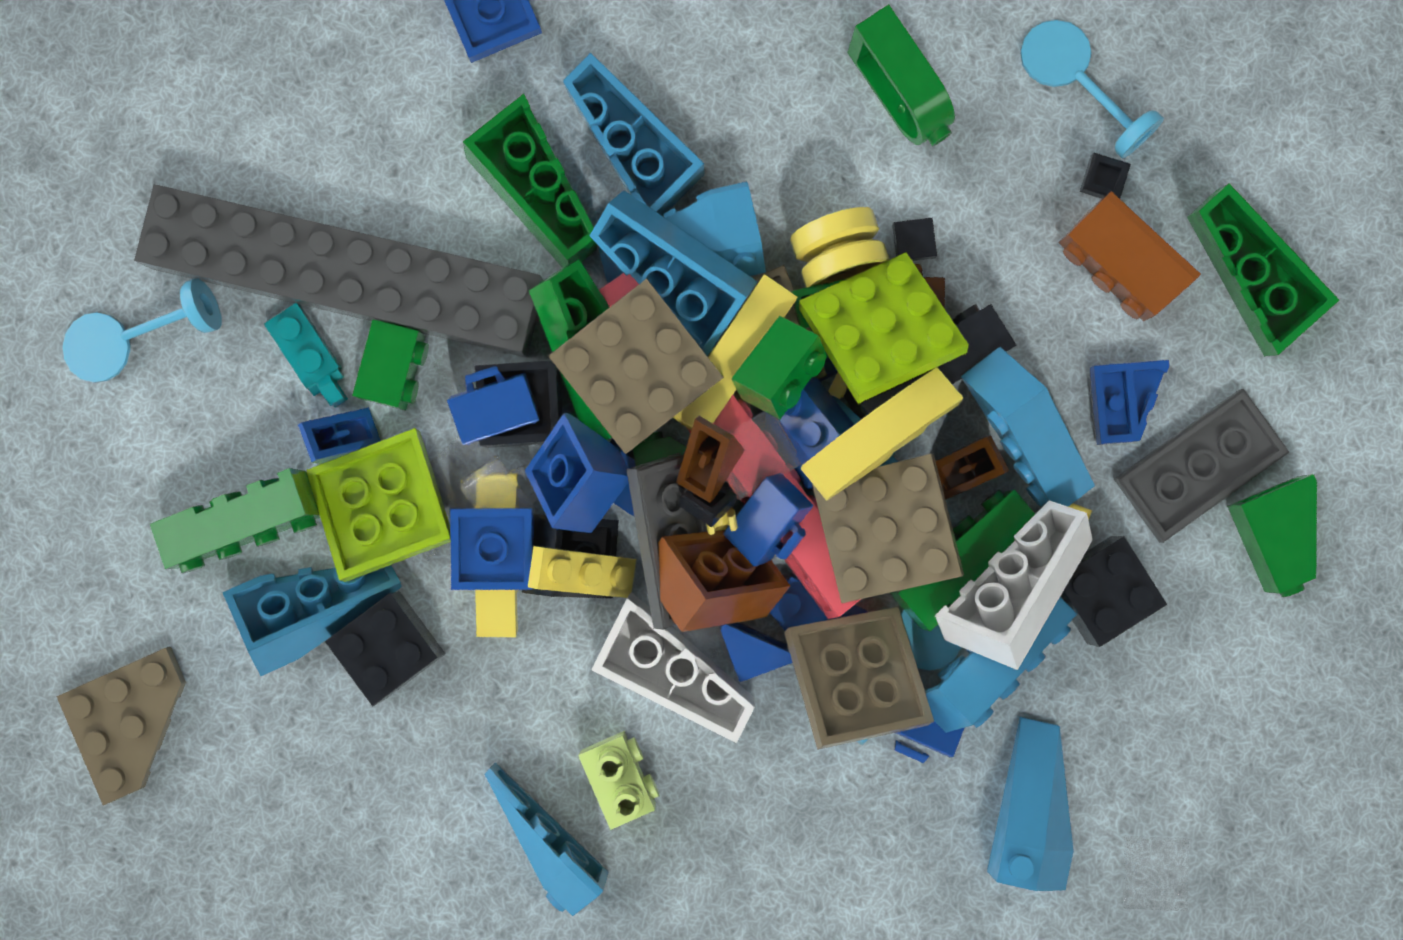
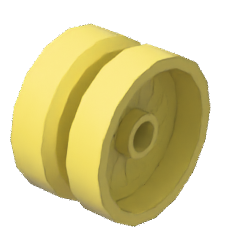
[790,207,890,287]

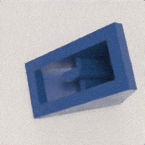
[298,407,381,464]
[719,622,793,682]

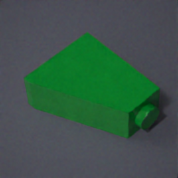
[1227,474,1317,597]

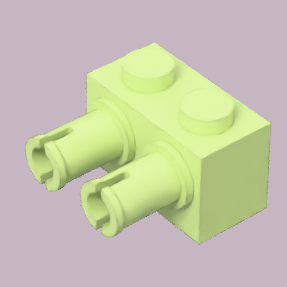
[578,731,660,830]

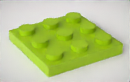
[799,253,969,404]
[306,428,451,582]

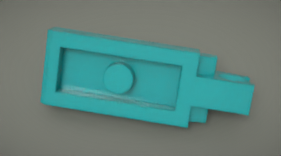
[264,303,348,408]

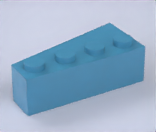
[563,53,705,217]
[589,190,757,356]
[961,347,1095,507]
[924,597,1077,733]

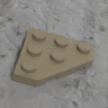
[56,647,186,806]

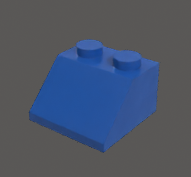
[763,377,854,490]
[525,413,629,533]

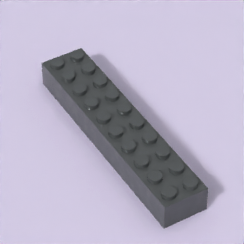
[134,184,543,358]

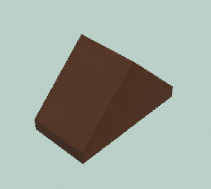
[676,416,745,503]
[936,435,1009,500]

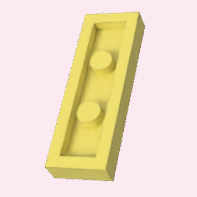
[528,546,636,598]

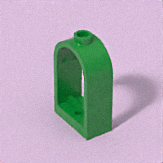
[847,4,955,147]

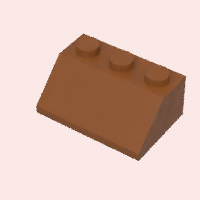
[1058,191,1201,321]
[658,530,790,632]

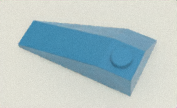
[599,181,766,283]
[222,565,402,676]
[987,717,1074,891]
[484,762,609,916]

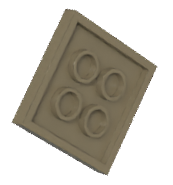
[549,278,724,454]
[812,454,964,603]
[784,607,934,750]

